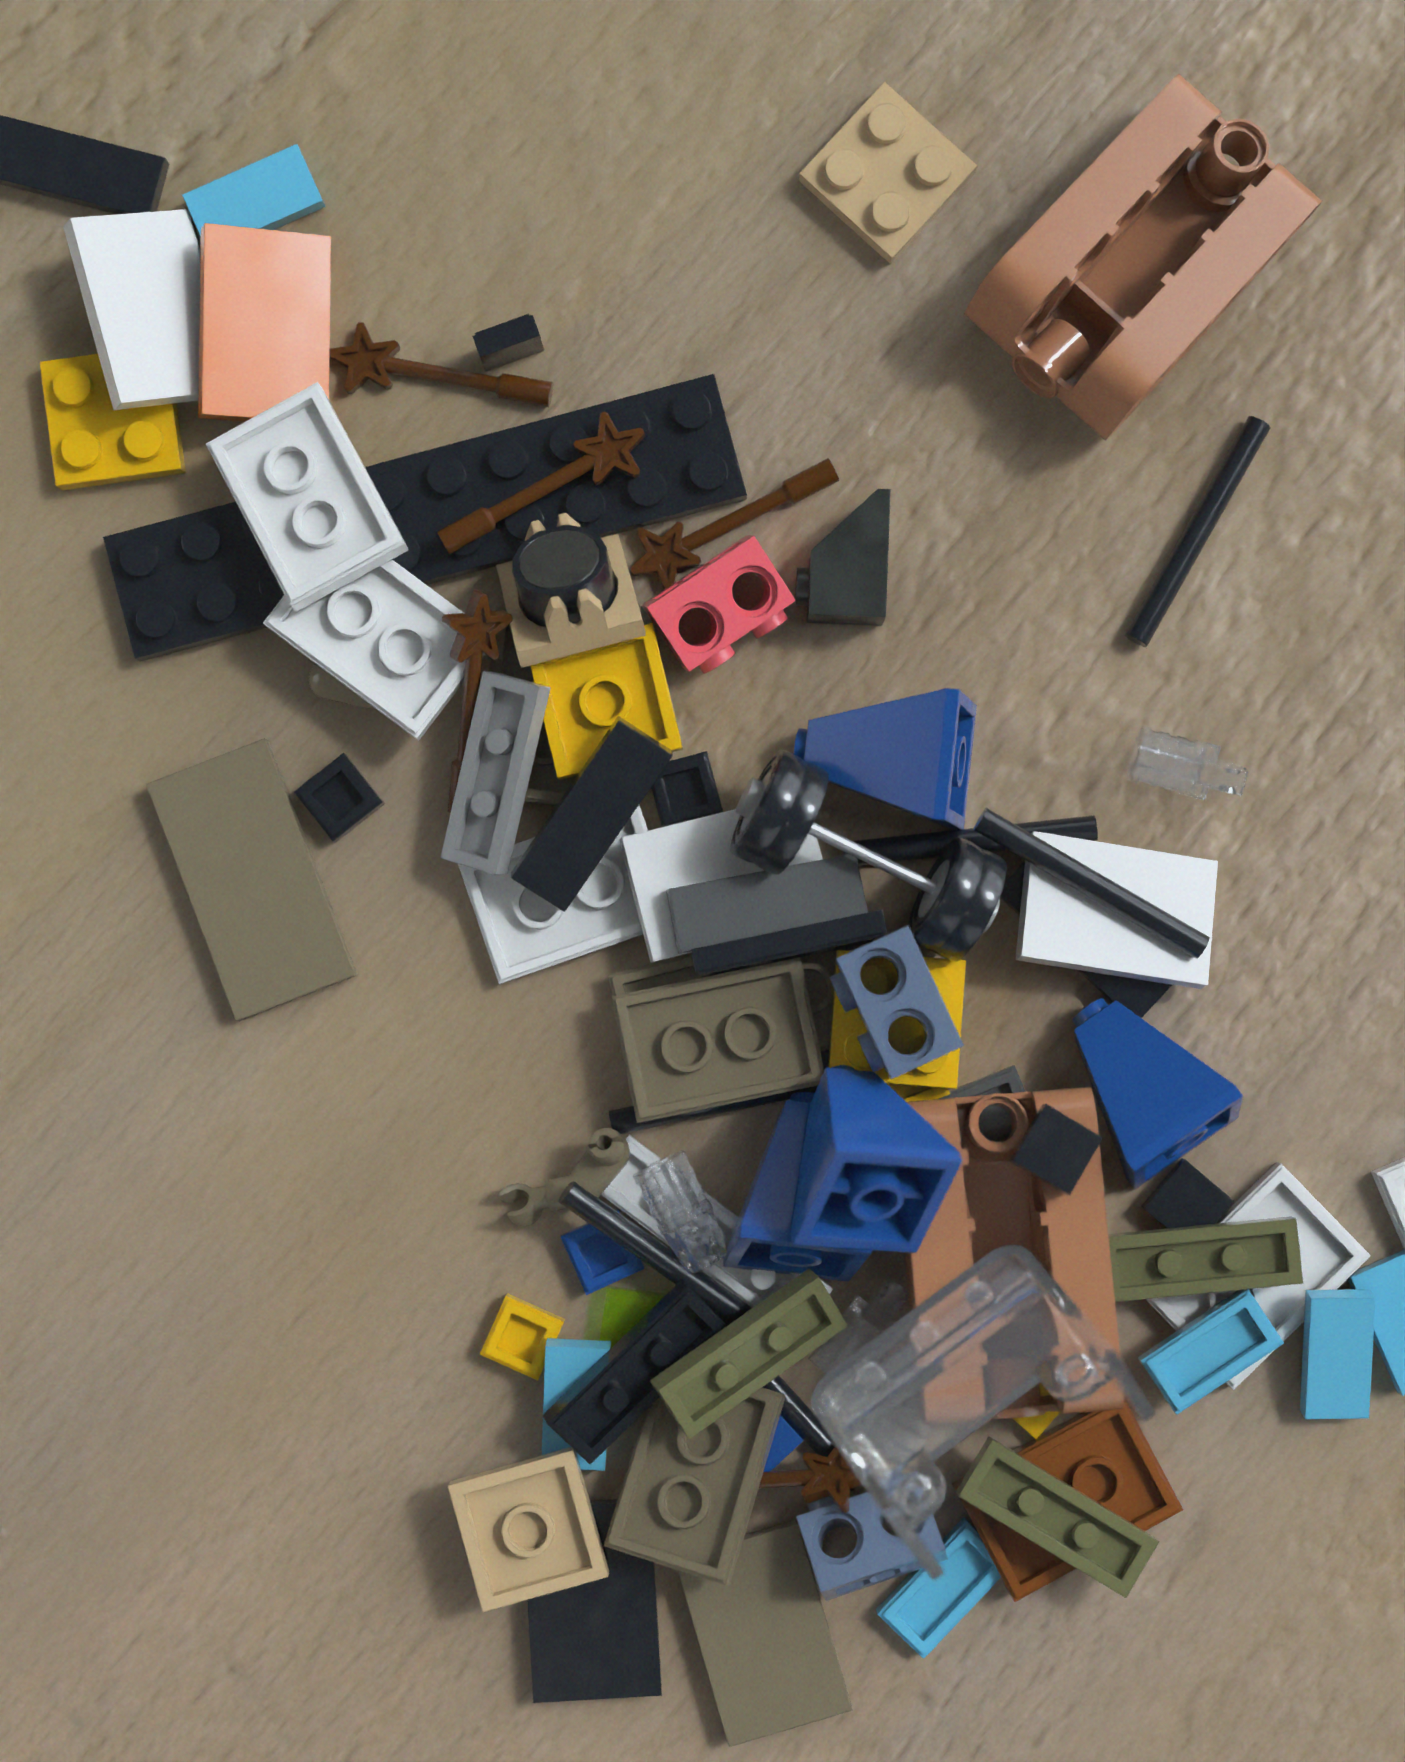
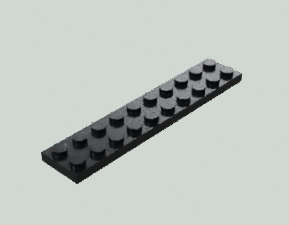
[103,374,747,662]

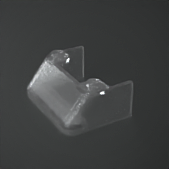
[811,1245,1155,1581]

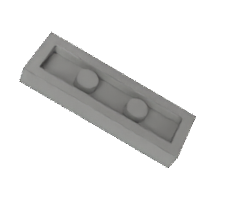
[440,671,551,875]

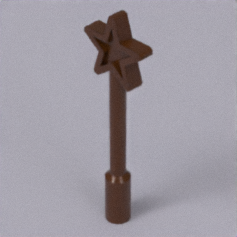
[329,322,553,407]
[437,412,645,554]
[631,458,839,589]
[442,590,513,813]
[759,1439,873,1513]

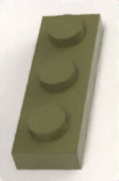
[1108,1216,1303,1302]
[650,1268,848,1439]
[956,1436,1159,1598]

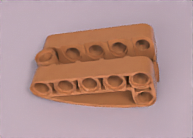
[964,74,1322,441]
[904,1087,1124,1425]

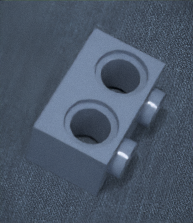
[829,926,964,1079]
[796,1471,948,1601]

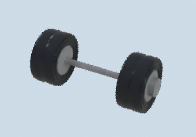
[730,750,1007,962]

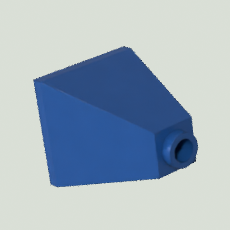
[794,688,977,830]
[1072,998,1243,1190]
[791,1065,963,1253]
[723,1092,872,1282]

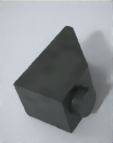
[795,489,891,626]

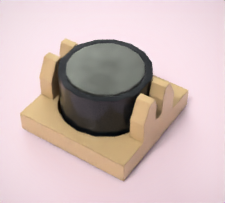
[496,513,646,668]

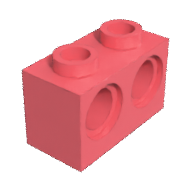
[641,535,796,674]

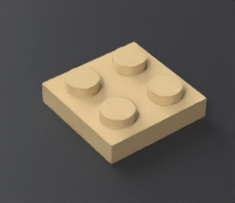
[799,82,977,264]
[448,1447,609,1612]

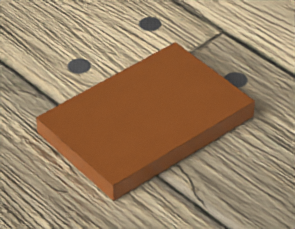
[951,1398,1183,1602]

